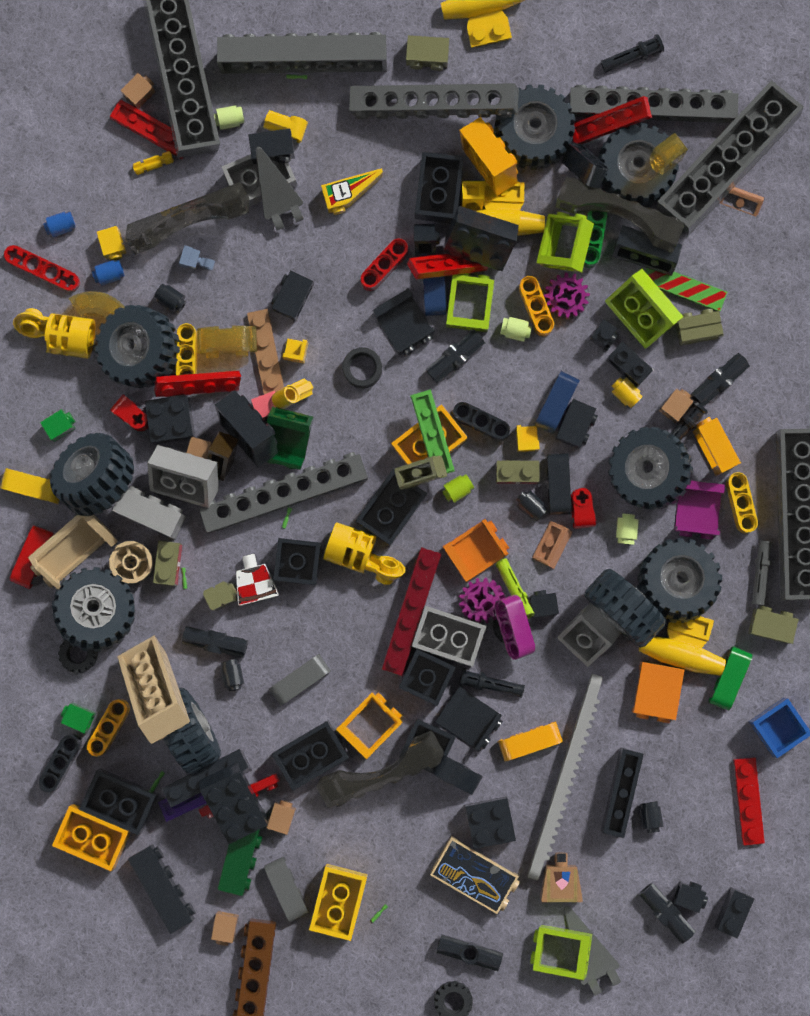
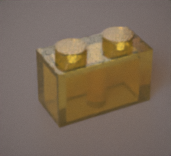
[649,133,688,175]

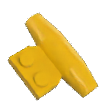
[440,0,525,48]
[477,181,545,236]
[639,616,726,676]

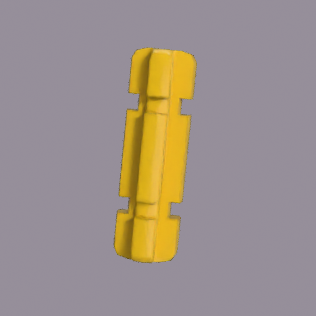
[133,151,174,175]

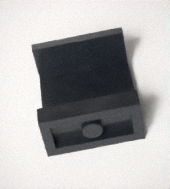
[372,288,435,356]
[435,686,503,751]

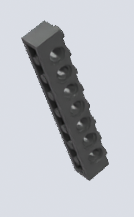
[349,83,519,119]
[569,85,739,123]
[199,452,368,534]

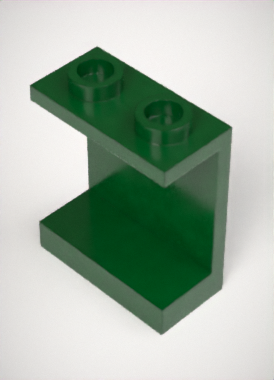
[267,406,313,470]

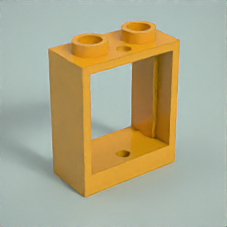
[692,417,741,476]
[336,692,403,759]

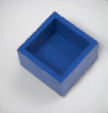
[748,698,810,758]

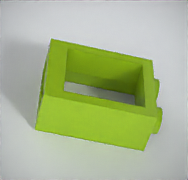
[536,212,594,272]
[446,273,494,332]
[530,925,593,980]

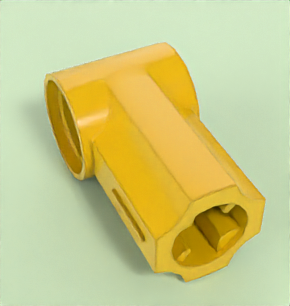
[263,110,308,143]
[272,378,313,409]

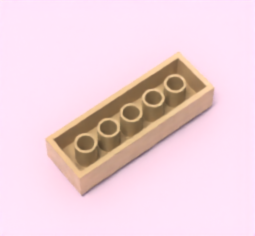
[117,635,190,744]

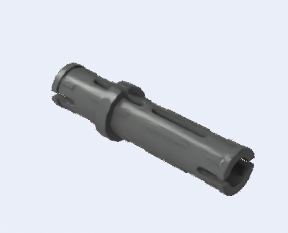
[751,540,772,605]

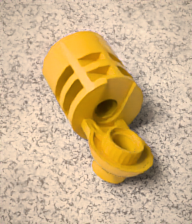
[13,308,96,359]
[323,522,405,585]

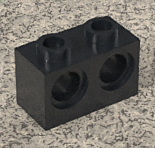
[606,341,654,388]

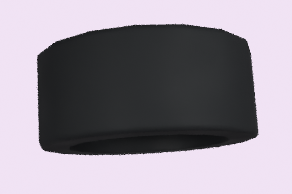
[342,347,382,388]

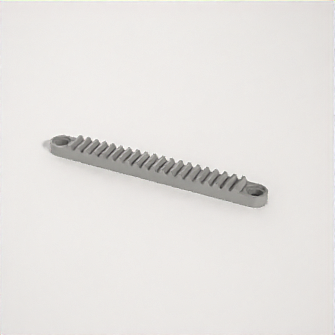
[527,673,602,881]

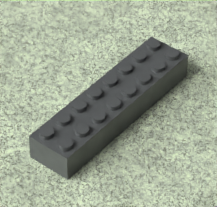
[143,0,220,158]
[217,32,387,74]
[657,80,804,236]
[776,429,810,600]

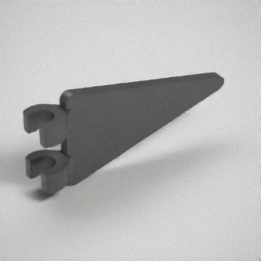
[256,147,304,231]
[564,906,621,996]

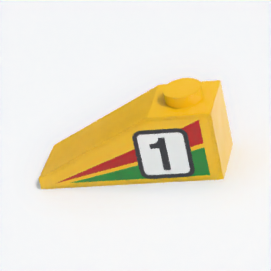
[321,168,383,215]

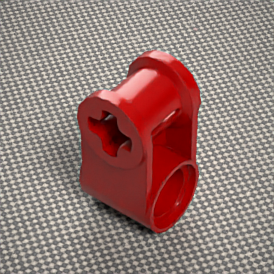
[110,394,149,432]
[571,488,596,529]

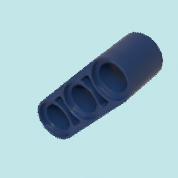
[423,276,446,316]
[534,371,580,434]

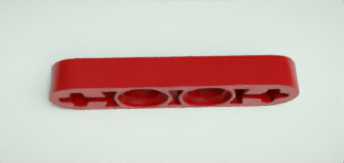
[4,245,80,292]

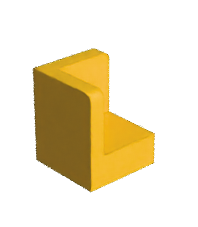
[282,339,308,364]
[516,425,540,452]

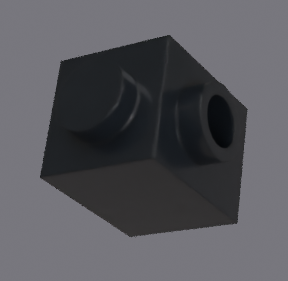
[414,224,440,257]
[528,590,559,618]
[673,881,708,913]

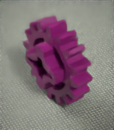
[544,273,590,319]
[459,578,505,624]

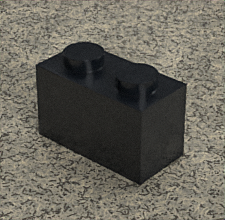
[248,128,295,166]
[271,270,314,322]
[556,399,598,449]
[714,887,754,939]

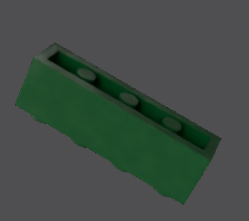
[218,810,268,896]

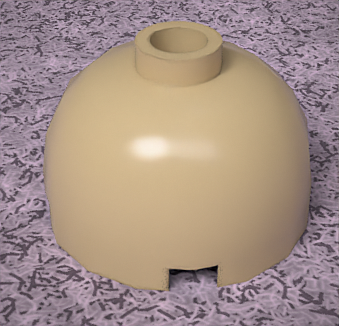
[109,541,153,584]

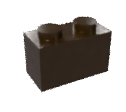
[207,431,239,481]

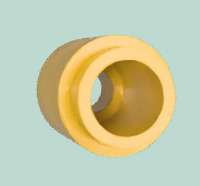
[611,377,643,408]

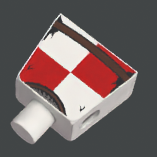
[236,554,279,606]

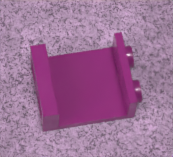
[675,481,725,540]

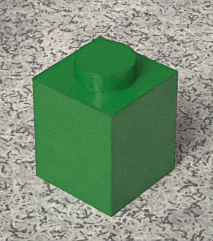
[40,409,76,442]
[61,703,96,733]

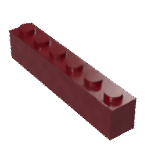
[382,547,441,676]

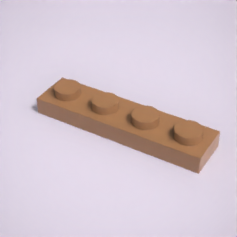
[247,309,284,394]

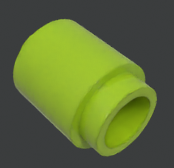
[442,474,474,503]

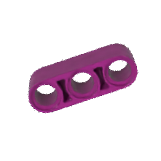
[494,595,535,660]

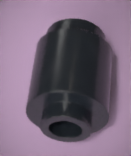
[154,284,186,313]
[516,491,547,521]
[220,659,244,692]
[639,801,664,833]

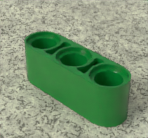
[584,205,607,268]
[709,646,752,711]

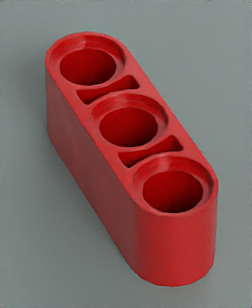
[361,238,408,291]
[10,525,54,589]

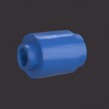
[43,211,76,238]
[92,260,125,286]

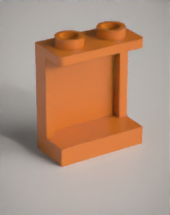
[443,519,509,582]
[632,662,684,723]

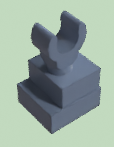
[179,245,215,270]

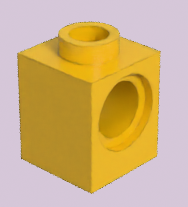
[460,181,484,211]
[97,226,126,261]

